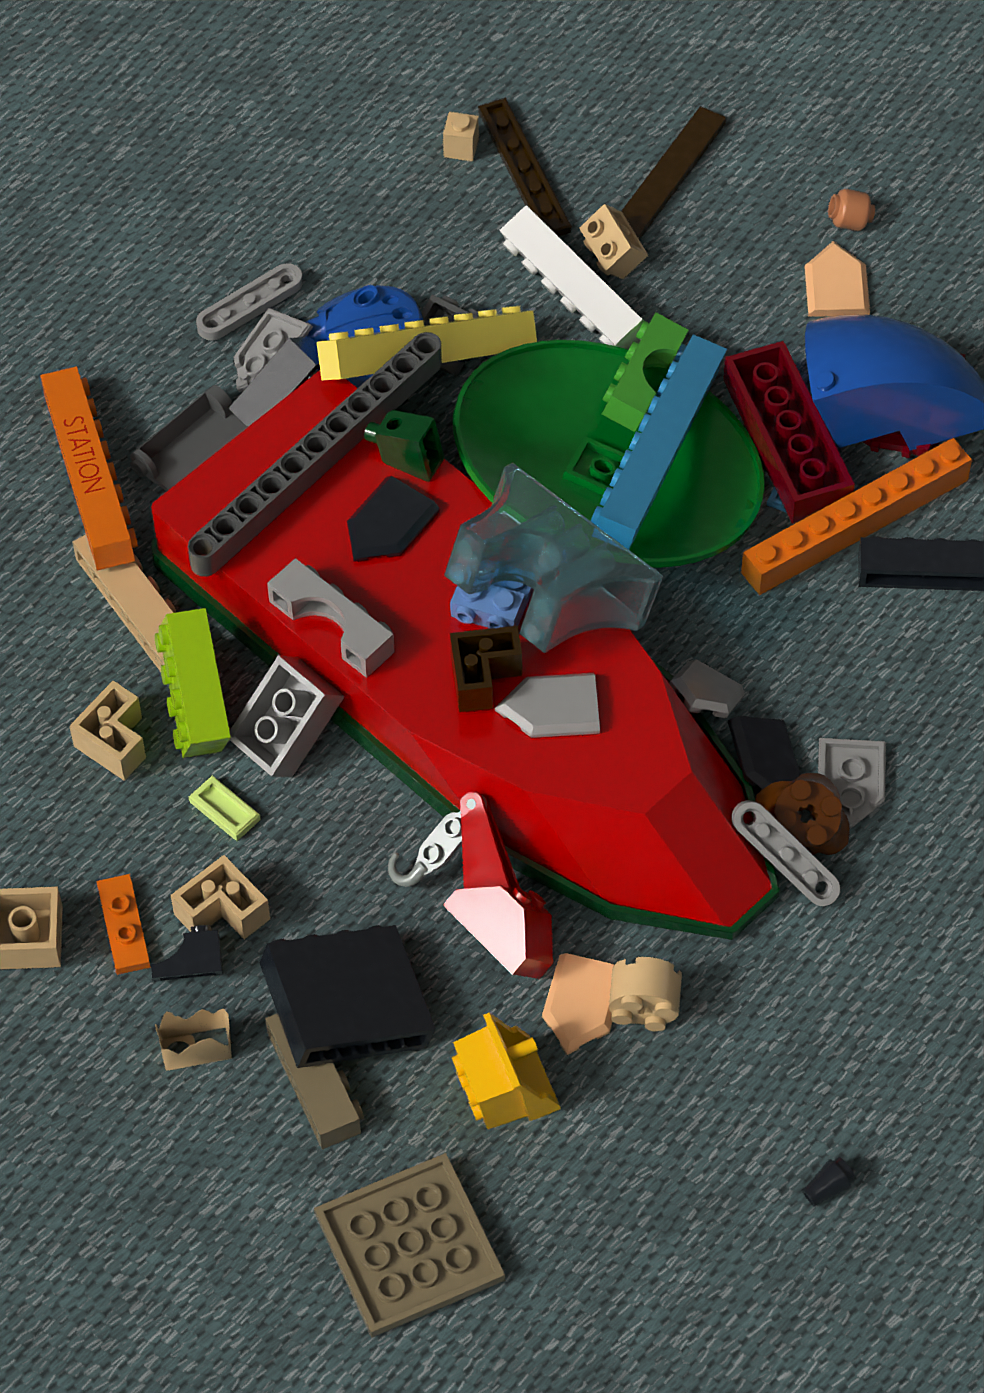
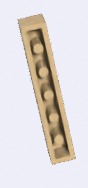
[73,535,176,672]

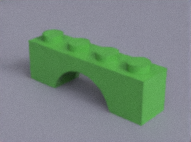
[602,312,688,432]

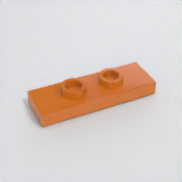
[96,874,150,975]

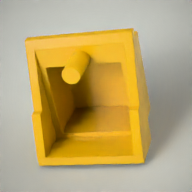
[451,1013,561,1129]

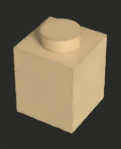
[443,112,479,161]

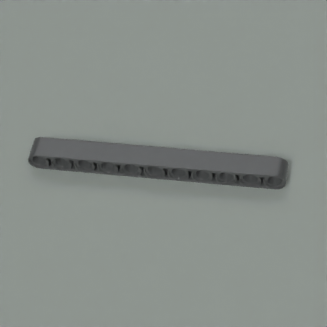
[188,332,442,577]

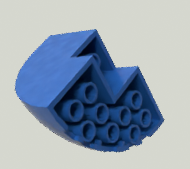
[805,315,984,450]

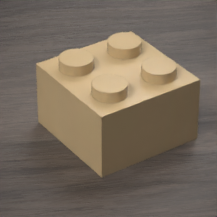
[0,887,63,969]

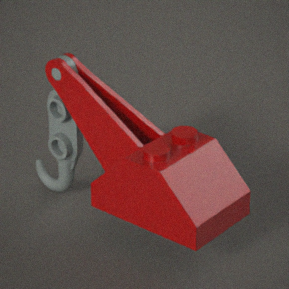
[388,792,553,979]

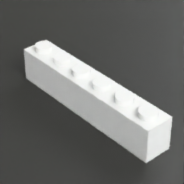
[500,206,643,349]

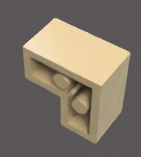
[70,681,146,781]
[171,855,270,939]

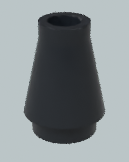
[802,1156,857,1207]

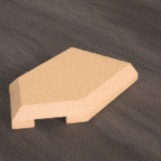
[805,241,870,317]
[542,953,615,1055]

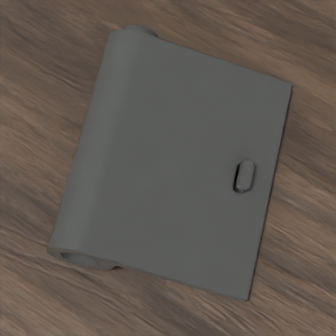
[130,385,247,491]

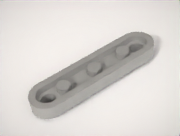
[196,263,303,340]
[732,800,840,906]

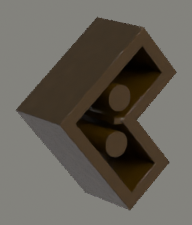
[450,625,522,712]

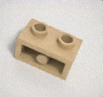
[579,204,648,279]

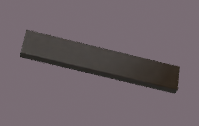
[478,98,572,237]
[621,106,726,240]

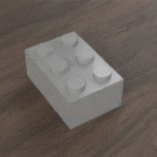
[230,655,345,777]

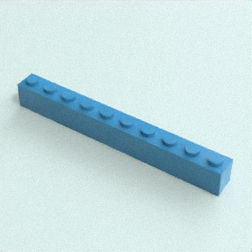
[590,335,727,554]

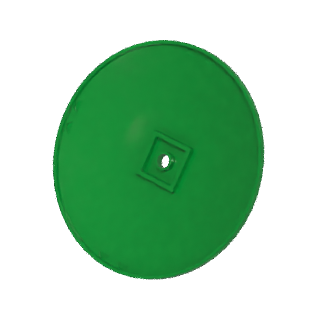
[453,340,764,568]

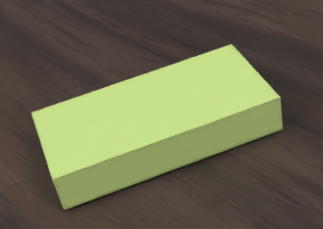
[189,775,261,841]

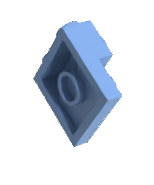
[450,556,536,629]

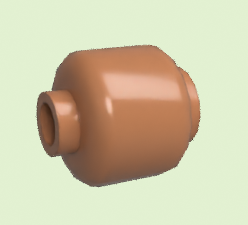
[828,189,875,231]

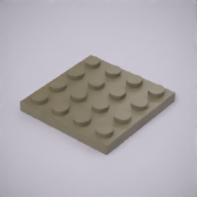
[314,1153,505,1338]

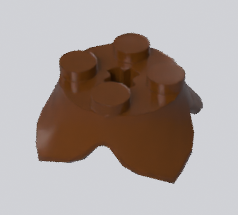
[755,773,849,855]

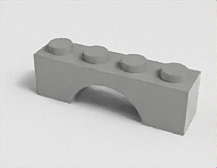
[267,558,394,678]

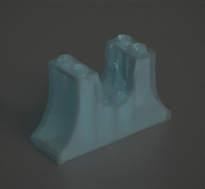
[444,463,663,653]

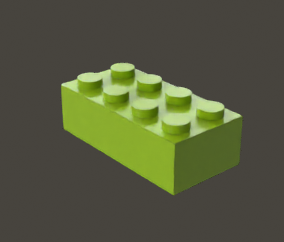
[155,608,231,758]

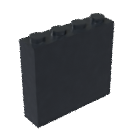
[259,925,436,1068]

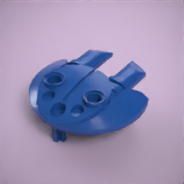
[305,285,423,388]

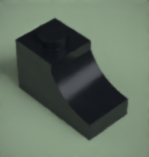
[151,925,223,982]

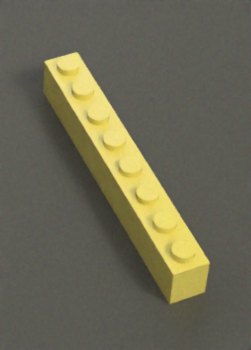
[317,306,537,380]

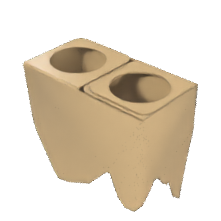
[155,1009,232,1071]

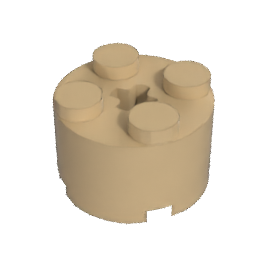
[609,957,682,1031]

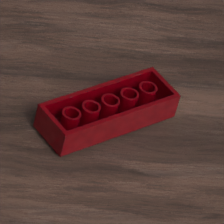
[723,341,855,524]

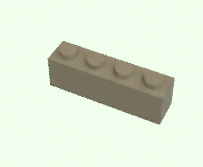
[265,1014,364,1149]

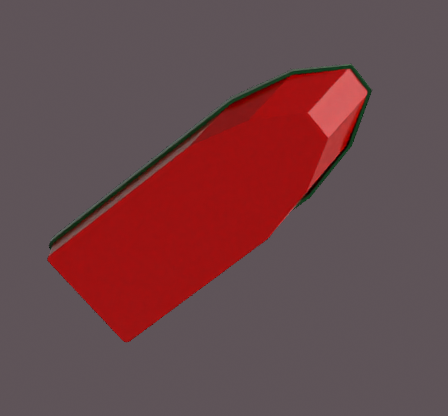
[151,370,780,940]

